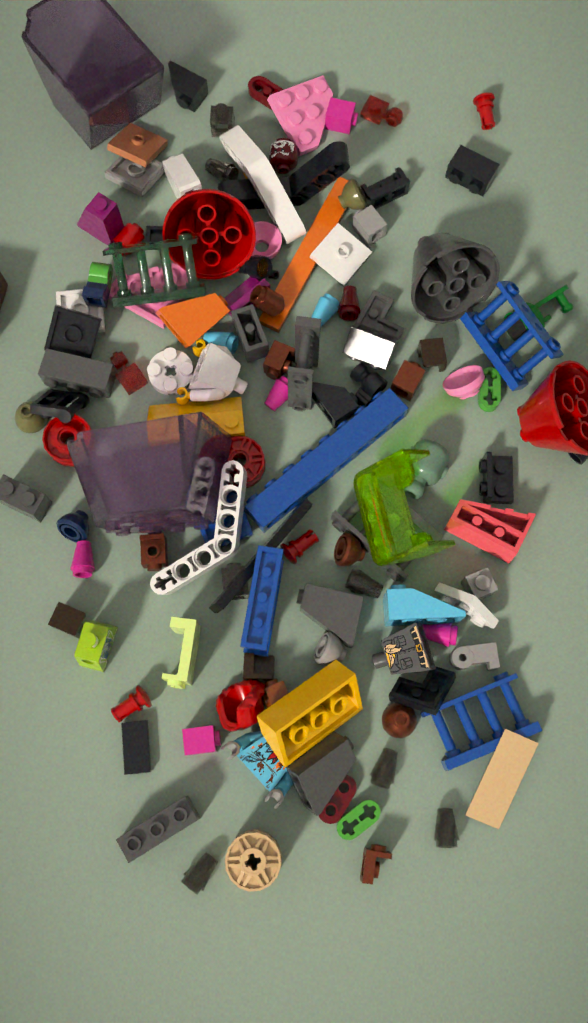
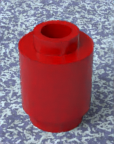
[112,223,145,257]

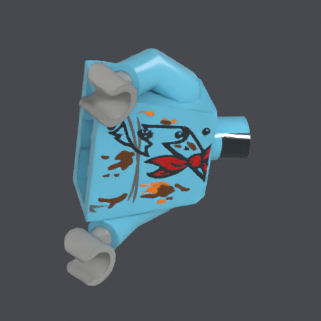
[221,730,293,809]

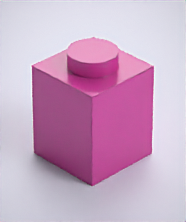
[325,97,358,135]
[182,725,221,756]

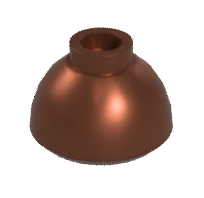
[334,533,365,566]
[382,703,417,738]

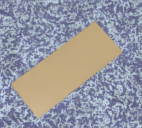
[465,729,539,829]

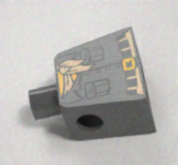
[372,623,436,675]

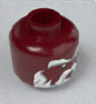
[269,138,298,174]

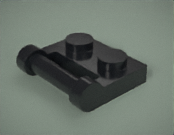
[30,389,90,423]

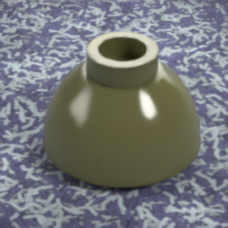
[338,179,367,210]
[15,401,48,433]

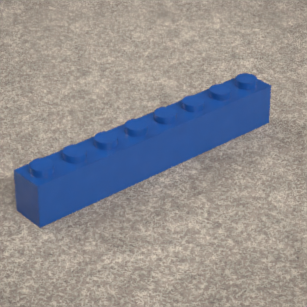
[245,388,408,533]

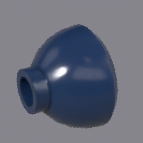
[56,510,89,542]

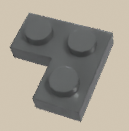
[356,290,404,339]

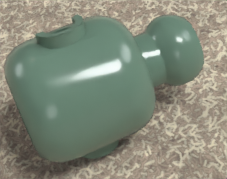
[402,439,450,499]

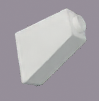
[162,153,202,199]

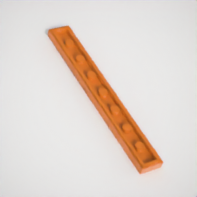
[259,177,349,333]

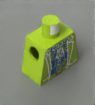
[74,620,118,672]

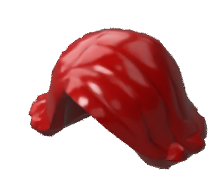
[216,679,265,732]

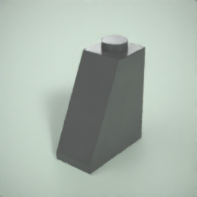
[296,583,364,648]
[286,731,356,816]

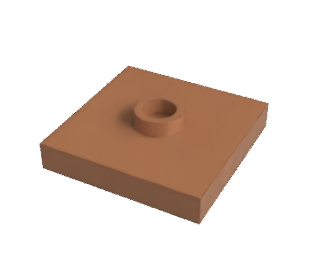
[107,123,168,167]

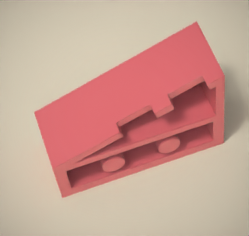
[444,499,536,563]

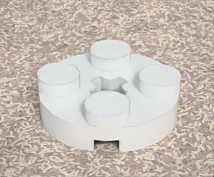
[147,347,194,395]

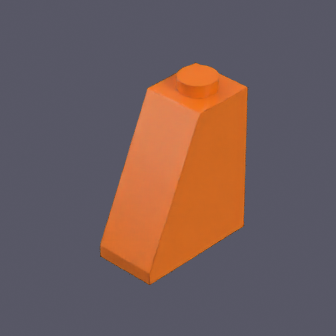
[155,293,230,348]

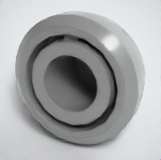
[314,631,347,665]

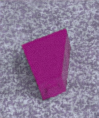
[77,192,124,249]

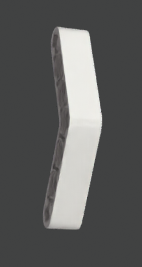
[219,125,307,245]
[150,460,247,595]

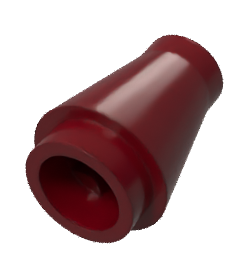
[338,285,361,321]

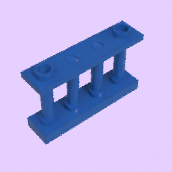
[460,281,564,391]
[240,545,284,657]
[420,671,542,771]

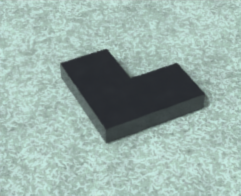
[389,666,456,716]

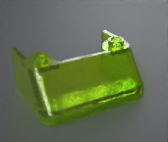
[353,449,455,566]

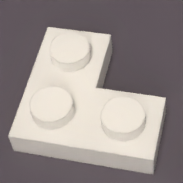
[434,582,499,629]

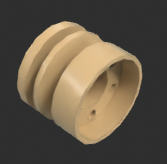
[225,829,282,892]

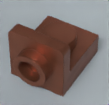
[360,844,392,885]

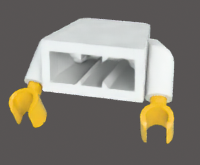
[176,339,248,405]

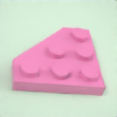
[267,75,333,157]
[109,263,198,329]

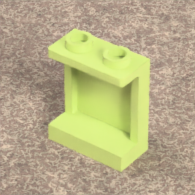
[162,617,201,689]

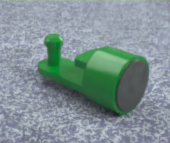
[504,284,573,341]

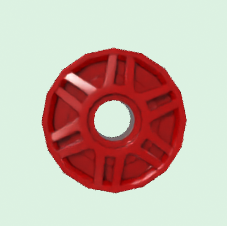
[42,414,97,467]
[215,436,266,488]

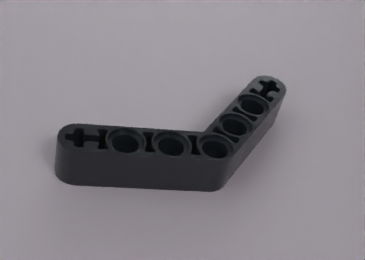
[218,141,350,210]

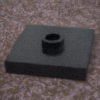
[44,305,102,359]

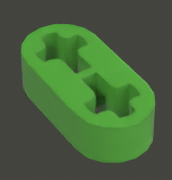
[478,367,501,412]
[336,799,381,840]

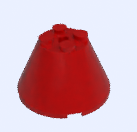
[162,189,256,280]
[517,360,588,456]

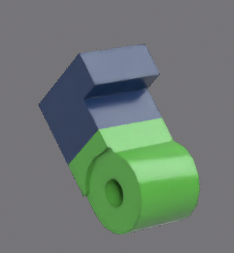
[82,262,113,308]

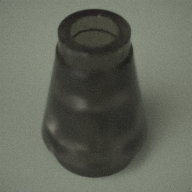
[205,158,239,182]
[345,570,383,599]
[370,748,398,789]
[433,808,460,848]
[181,852,218,895]

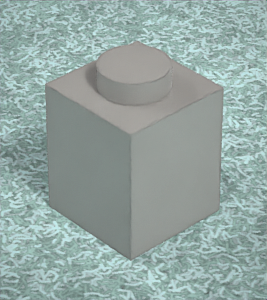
[352,205,387,247]
[461,567,498,600]

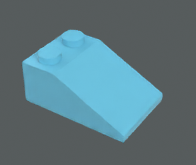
[383,585,466,627]

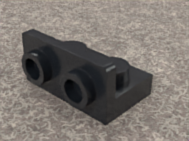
[479,452,514,504]

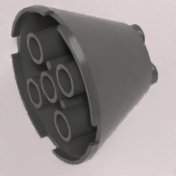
[411,233,500,323]

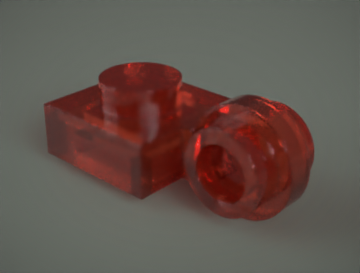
[360,95,403,127]
[110,351,148,395]

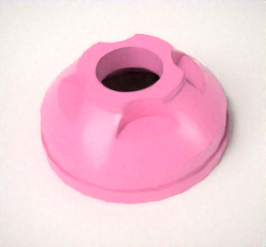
[251,221,282,259]
[442,365,485,400]

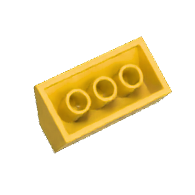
[147,396,245,451]
[257,660,363,768]

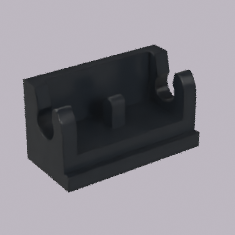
[360,167,410,209]

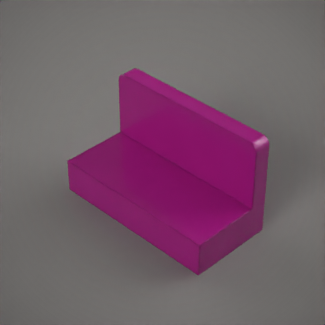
[224,277,271,317]

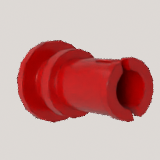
[473,93,496,130]
[280,529,319,564]
[111,685,152,722]

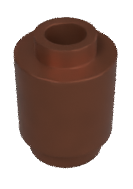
[250,285,285,317]

